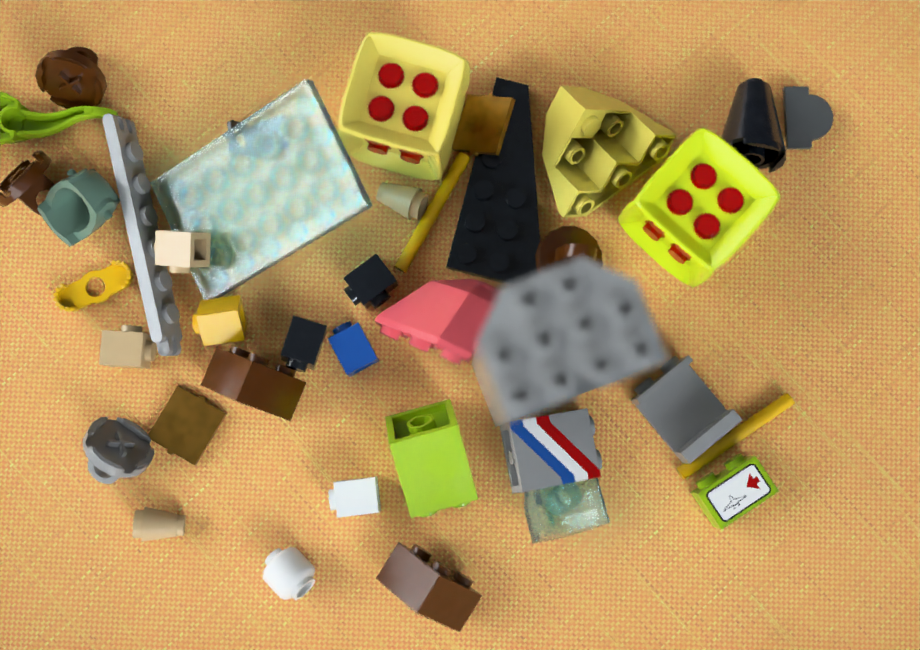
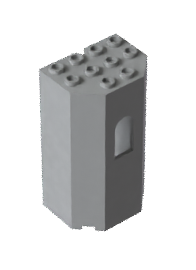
[471,256,669,427]

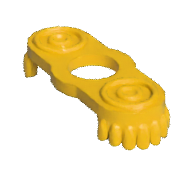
[53,260,133,312]

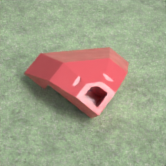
[375,279,500,365]

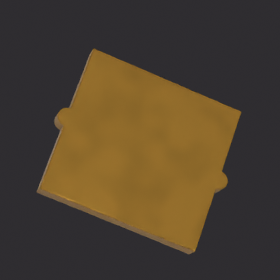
[452,93,515,156]
[148,386,227,465]

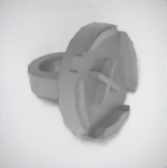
[83,417,154,484]

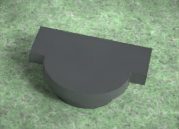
[783,86,833,150]

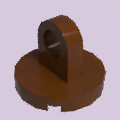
[35,47,107,109]
[0,150,55,216]
[536,226,603,272]

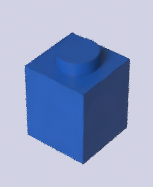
[328,321,379,377]

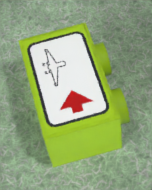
[690,454,779,530]

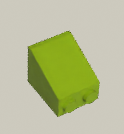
[385,399,478,518]

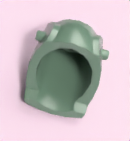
[37,168,120,247]

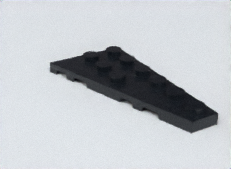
[446,77,540,284]

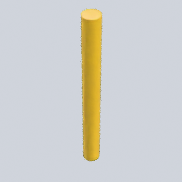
[394,152,471,273]
[676,393,795,480]

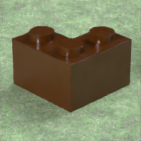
[201,346,306,421]
[376,542,482,632]

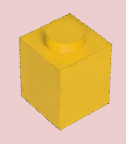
[192,295,248,346]

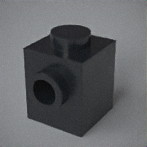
[344,254,398,309]
[280,316,327,373]

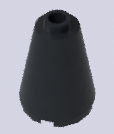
[721,78,786,173]

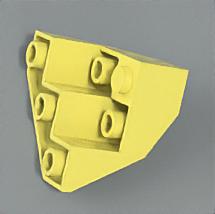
[542,86,676,218]

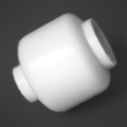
[263,547,315,600]

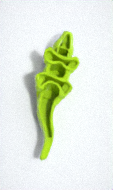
[0,92,119,145]

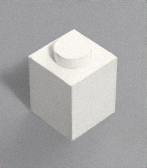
[328,476,381,518]

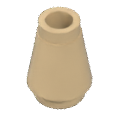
[376,182,428,220]
[133,507,186,542]

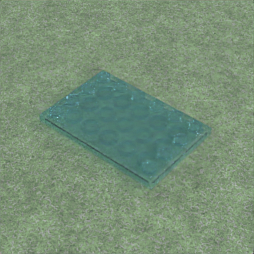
[150,79,373,300]

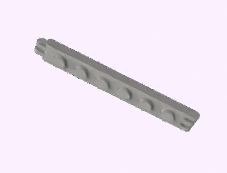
[103,113,182,356]

